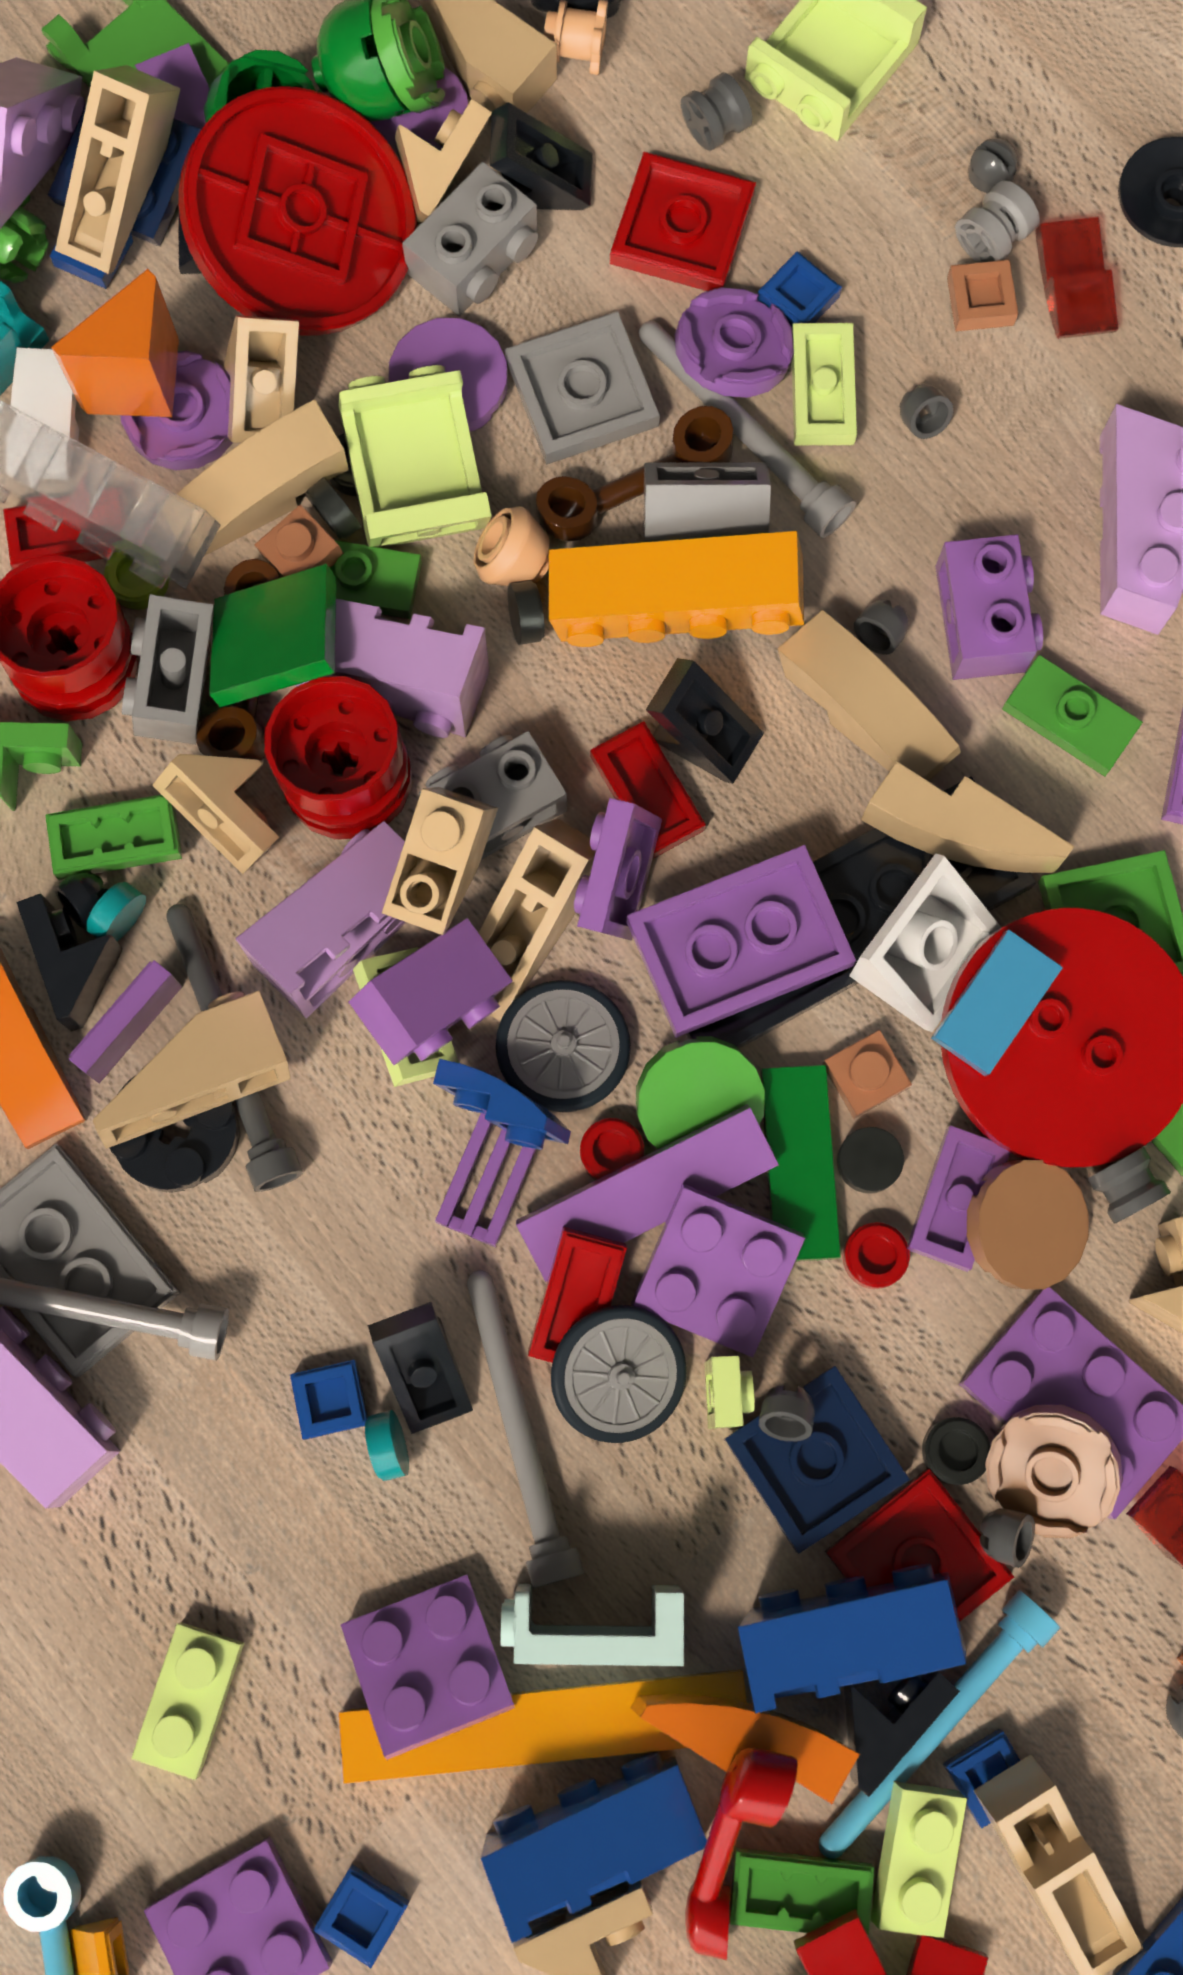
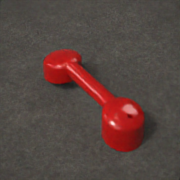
[685,1747,798,1961]

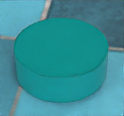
[87,882,146,941]
[365,1410,409,1481]

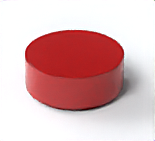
[580,1118,644,1180]
[842,1222,910,1289]

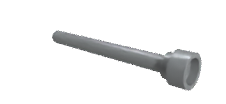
[639,321,856,538]
[467,1270,584,1588]
[0,1277,229,1361]

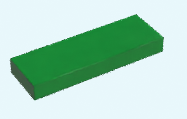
[760,1065,841,1262]

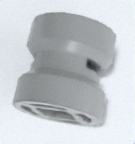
[955,180,1040,263]

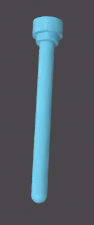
[819,1590,1061,1859]

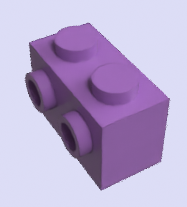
[935,534,1043,680]
[349,918,512,1065]

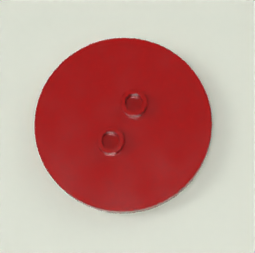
[179,86,416,336]
[941,908,1183,1167]

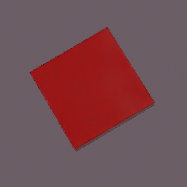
[610,151,756,291]
[824,1469,1014,1622]

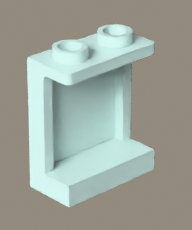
[501,1583,684,1666]

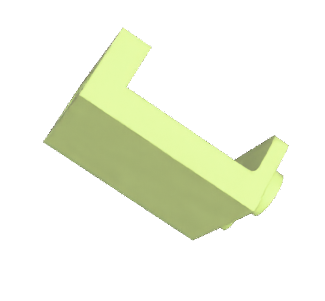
[745,0,927,142]
[338,365,492,548]

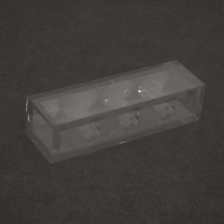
[0,400,221,589]

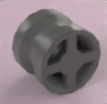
[681,72,753,151]
[1087,1147,1171,1224]

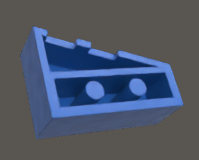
[738,1564,967,1713]
[480,1752,707,1943]

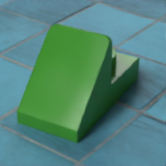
[0,722,82,811]

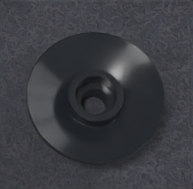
[1118,137,1183,248]

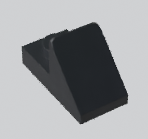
[489,102,592,210]
[646,658,764,784]
[16,893,122,1032]
[368,1302,473,1434]
[844,1671,960,1797]

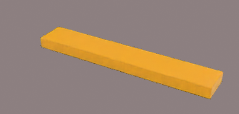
[339,1669,747,1784]

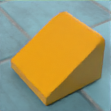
[69,1917,130,1975]

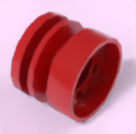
[0,555,139,722]
[264,676,412,840]

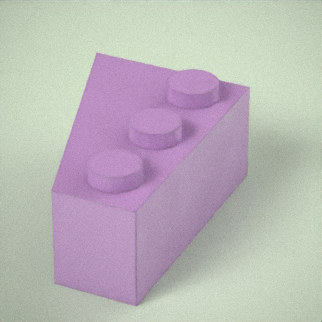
[0,57,86,229]
[1100,404,1183,635]
[296,599,490,738]
[235,821,406,1019]
[0,1306,121,1509]

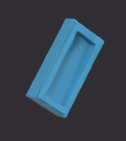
[931,930,1063,1076]

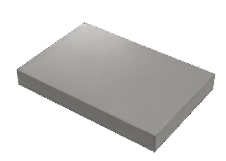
[0,1143,181,1378]

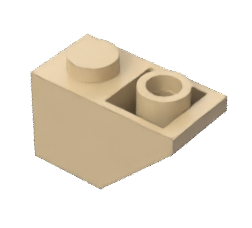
[382,787,498,935]

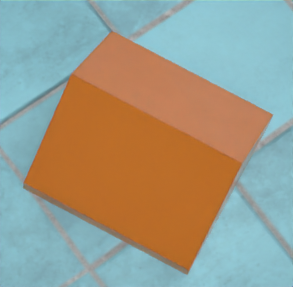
[51,269,179,417]

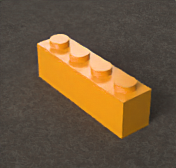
[549,531,804,647]

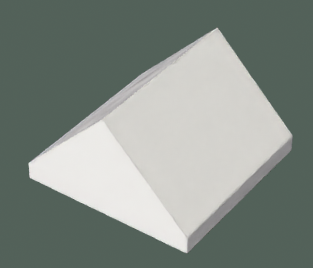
[850,853,1001,1032]

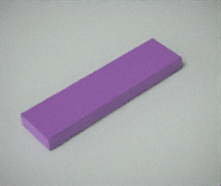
[516,1104,779,1282]

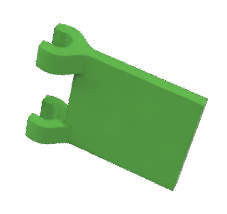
[41,0,228,88]

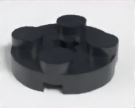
[110,1068,240,1193]

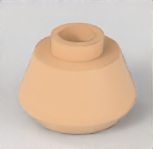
[474,506,550,586]

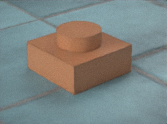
[947,260,1018,332]
[254,504,344,577]
[822,1030,912,1119]

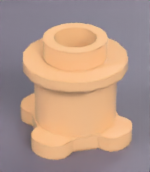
[544,0,608,75]

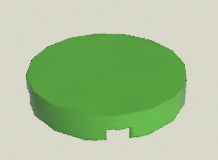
[370,0,445,113]
[636,1036,765,1149]

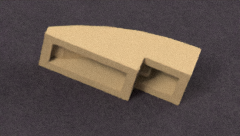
[162,399,349,563]
[777,610,961,781]
[861,761,1074,873]
[973,1754,1143,1975]

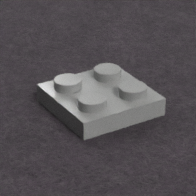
[505,311,660,465]

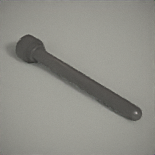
[166,904,303,1192]

